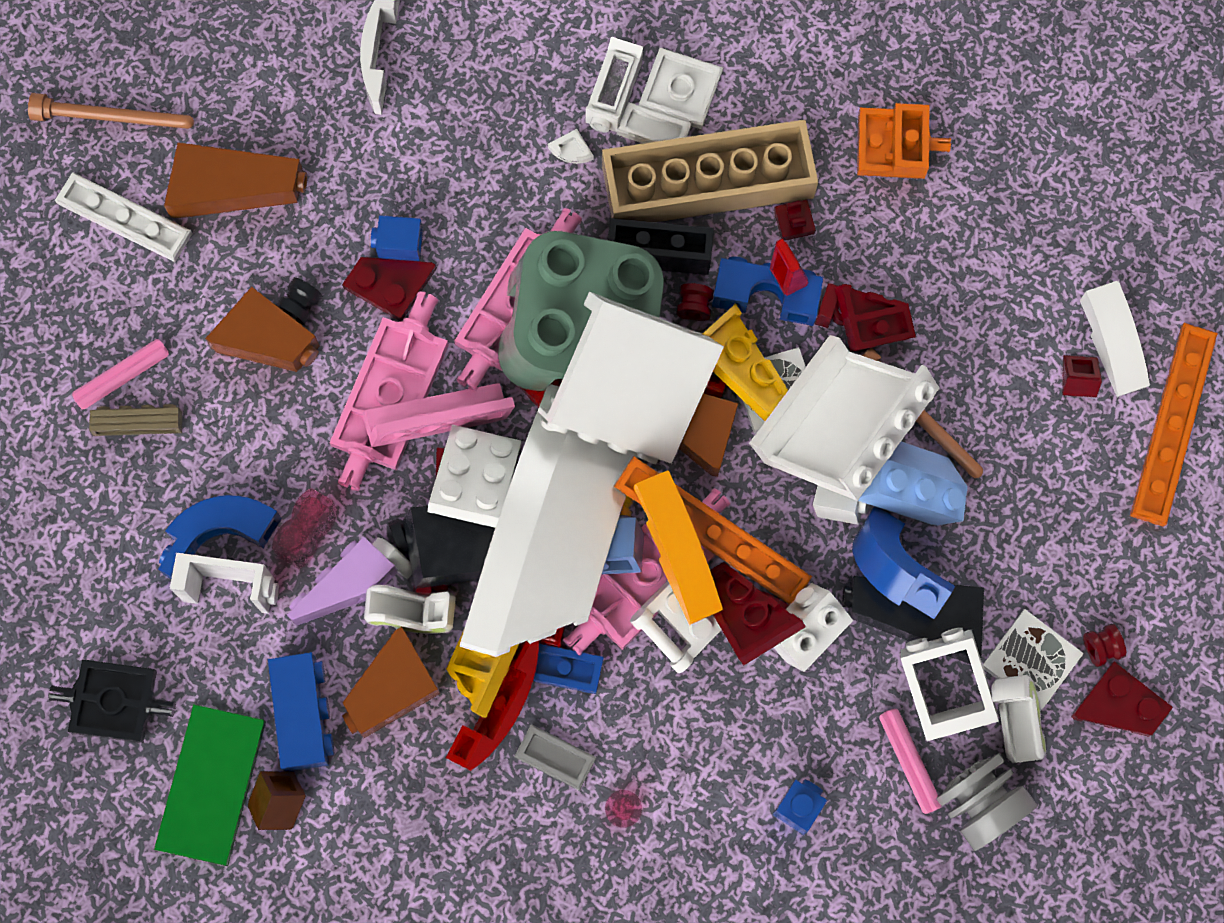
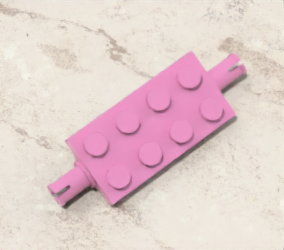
[454,208,582,391]
[330,291,449,491]
[563,488,730,656]

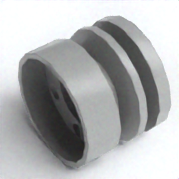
[936,753,1038,851]

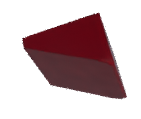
[1062,355,1102,398]

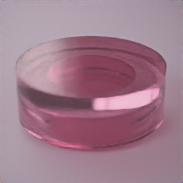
[605,790,642,828]

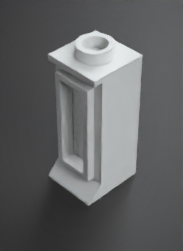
[586,37,643,133]

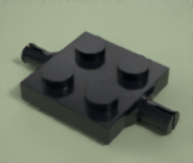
[48,659,176,743]

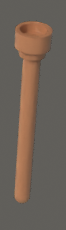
[28,93,194,129]
[862,347,983,478]

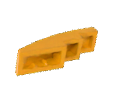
[633,470,723,625]

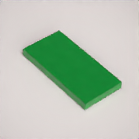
[154,704,266,866]

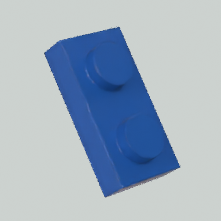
[533,644,604,694]

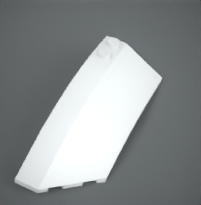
[460,384,639,657]

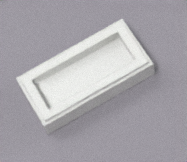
[617,102,692,144]

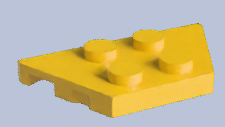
[446,628,519,718]

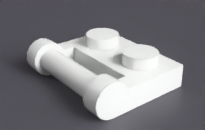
[630,580,722,673]

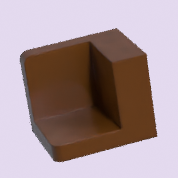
[248,771,306,830]

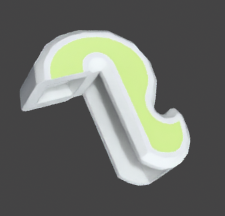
[364,585,456,634]
[991,675,1046,763]

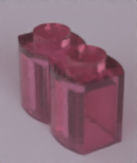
[272,488,337,570]

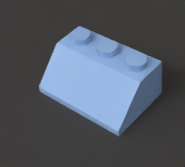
[858,441,968,526]

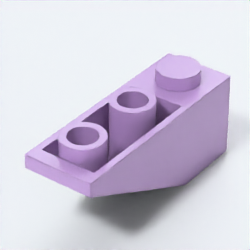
[287,537,398,626]

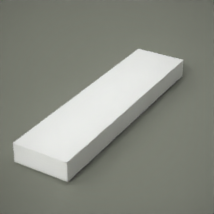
[55,172,192,262]

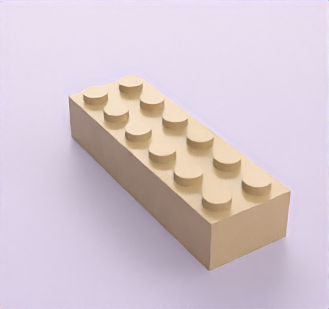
[602,119,818,222]

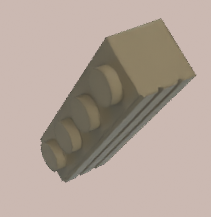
[89,404,182,436]

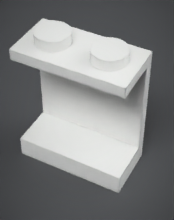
[170,553,279,614]

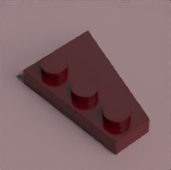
[710,562,806,666]

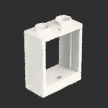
[901,628,999,741]

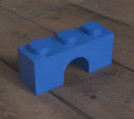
[712,256,824,326]

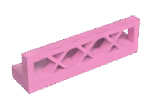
[363,383,515,447]

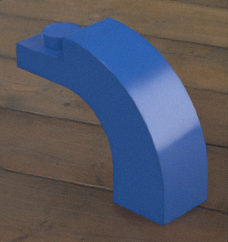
[158,495,282,579]
[852,506,955,619]

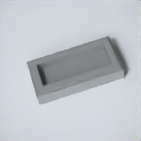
[514,724,596,791]

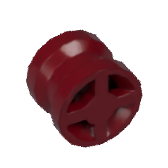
[676,283,714,321]
[1083,623,1127,667]

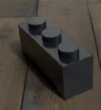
[608,218,714,275]

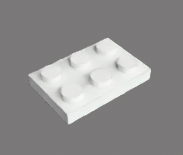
[427,425,521,528]

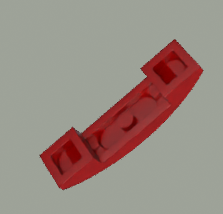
[446,641,539,771]

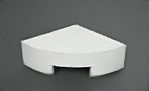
[548,129,594,164]
[372,537,412,579]

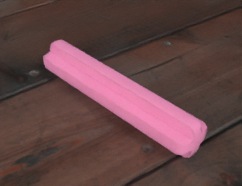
[72,339,169,409]
[879,709,942,814]

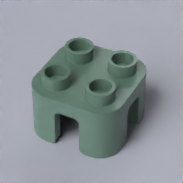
[498,231,664,391]

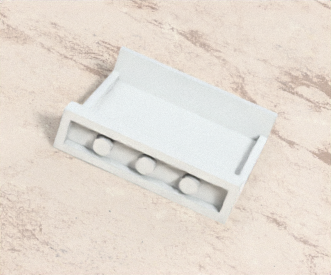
[537,292,724,464]
[749,335,939,501]

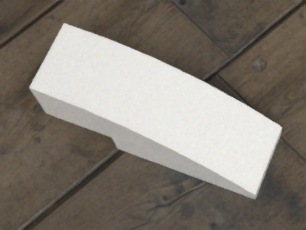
[1080,280,1150,397]

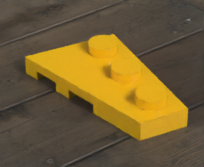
[702,304,788,421]

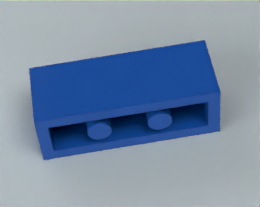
[268,652,334,771]

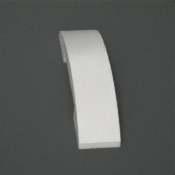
[360,0,400,115]

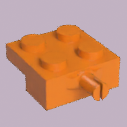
[857,103,951,179]

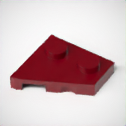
[342,257,437,321]
[835,284,916,352]
[1071,661,1173,737]

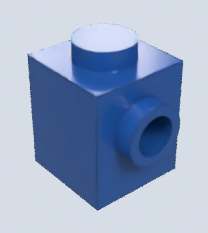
[371,216,423,261]
[772,779,827,835]

